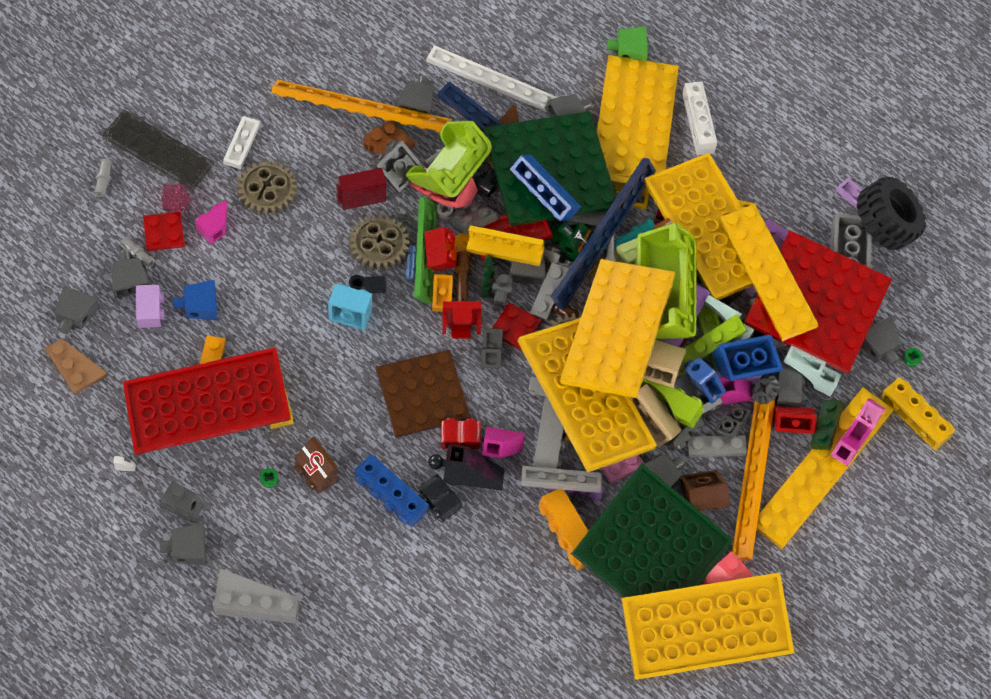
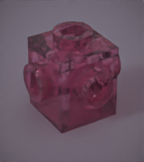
[161,184,190,212]

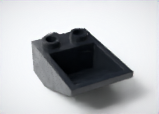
[428,444,505,491]

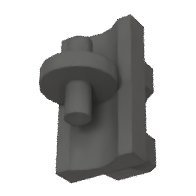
[492,274,512,307]

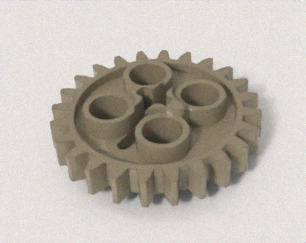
[237,160,298,216]
[349,214,410,272]

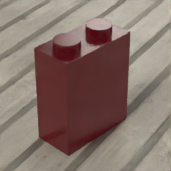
[336,167,387,210]

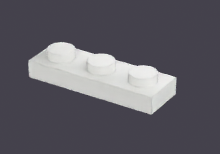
[223,116,260,169]

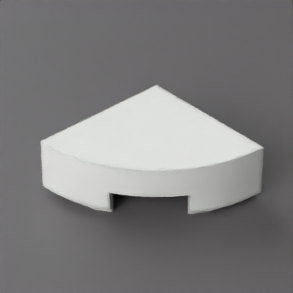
[113,456,136,471]

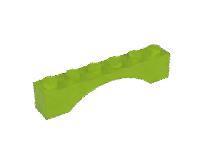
[641,378,704,429]

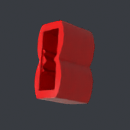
[441,418,481,449]

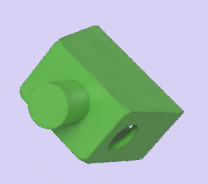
[606,27,648,61]

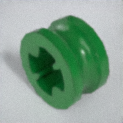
[904,348,922,367]
[260,468,278,488]

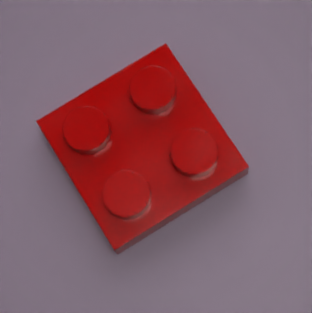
[143,212,185,252]
[492,303,542,351]

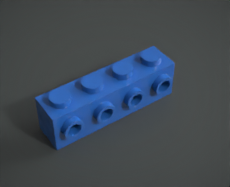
[510,155,581,221]
[355,454,429,527]

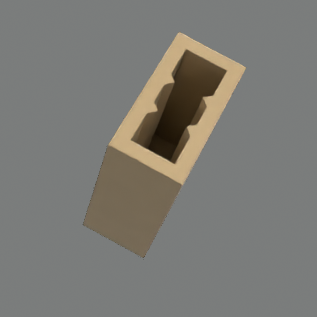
[644,340,687,388]

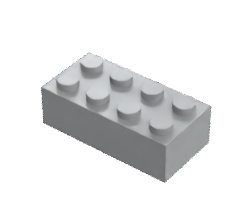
[830,213,872,268]

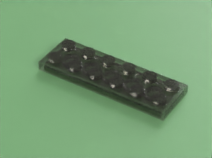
[102,110,214,191]

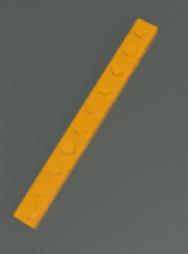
[272,79,452,133]
[732,386,776,561]

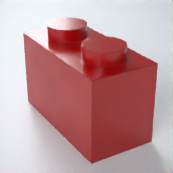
[425,227,457,272]
[773,405,816,434]

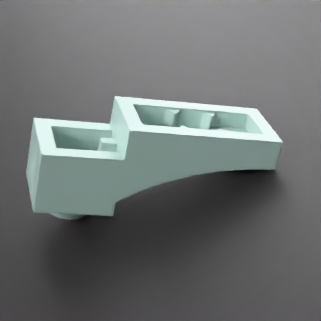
[705,295,754,342]
[784,345,841,397]

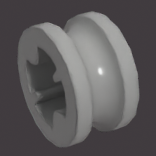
[437,204,453,220]

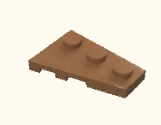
[45,339,108,395]

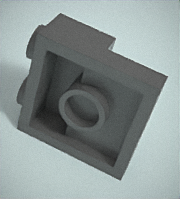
[371,140,425,193]

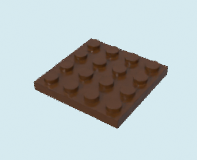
[376,350,471,438]

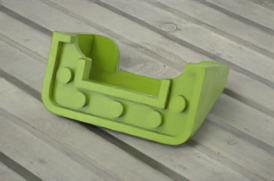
[405,121,492,197]

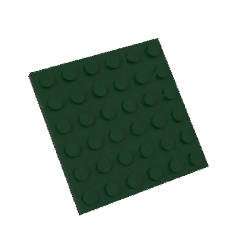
[484,111,616,227]
[571,463,733,598]

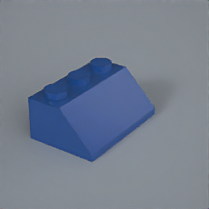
[712,335,783,381]

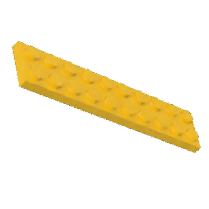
[756,387,894,549]

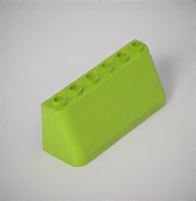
[636,222,696,340]

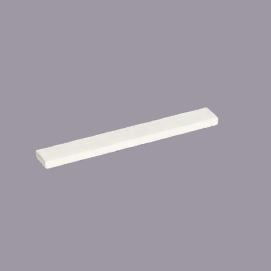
[426,45,558,112]

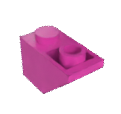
[195,200,228,244]
[717,377,754,406]
[482,427,525,458]

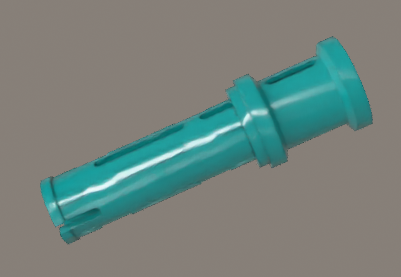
[604,218,655,256]

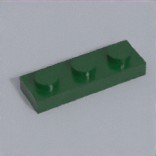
[810,399,844,450]

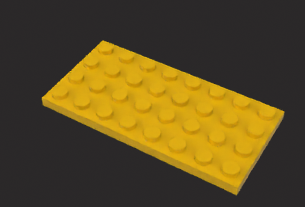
[597,55,679,178]
[644,153,753,300]
[560,259,675,398]
[518,318,657,473]
[621,572,794,680]

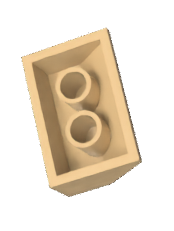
[631,384,682,447]

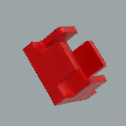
[442,301,482,339]

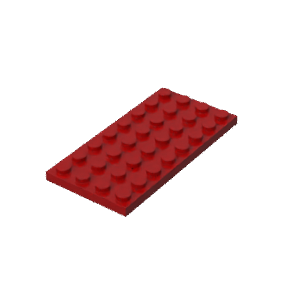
[122,347,291,455]

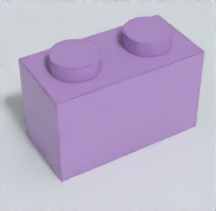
[136,285,165,328]

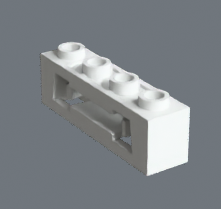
[682,82,717,155]

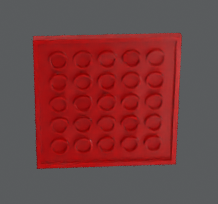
[744,230,892,374]

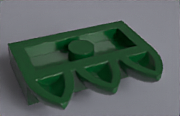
[481,254,496,298]

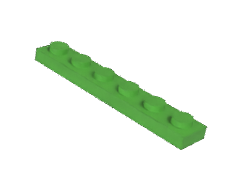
[414,197,437,304]

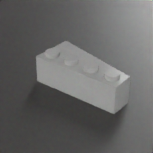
[533,394,566,469]
[214,569,299,624]

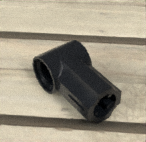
[475,167,498,198]
[348,275,386,294]

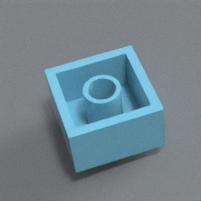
[328,283,372,330]

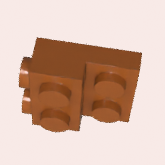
[363,121,415,155]

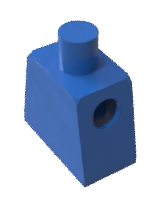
[173,280,217,320]
[684,358,726,404]

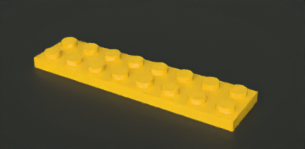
[720,204,818,341]

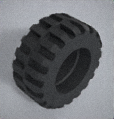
[857,177,926,250]

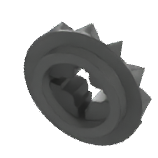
[751,375,780,404]

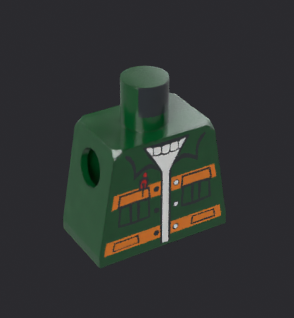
[558,223,594,262]

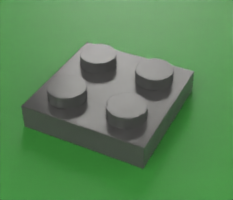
[448,201,498,235]

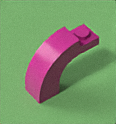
[831,398,886,466]

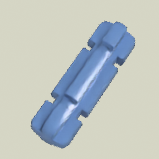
[406,245,417,281]

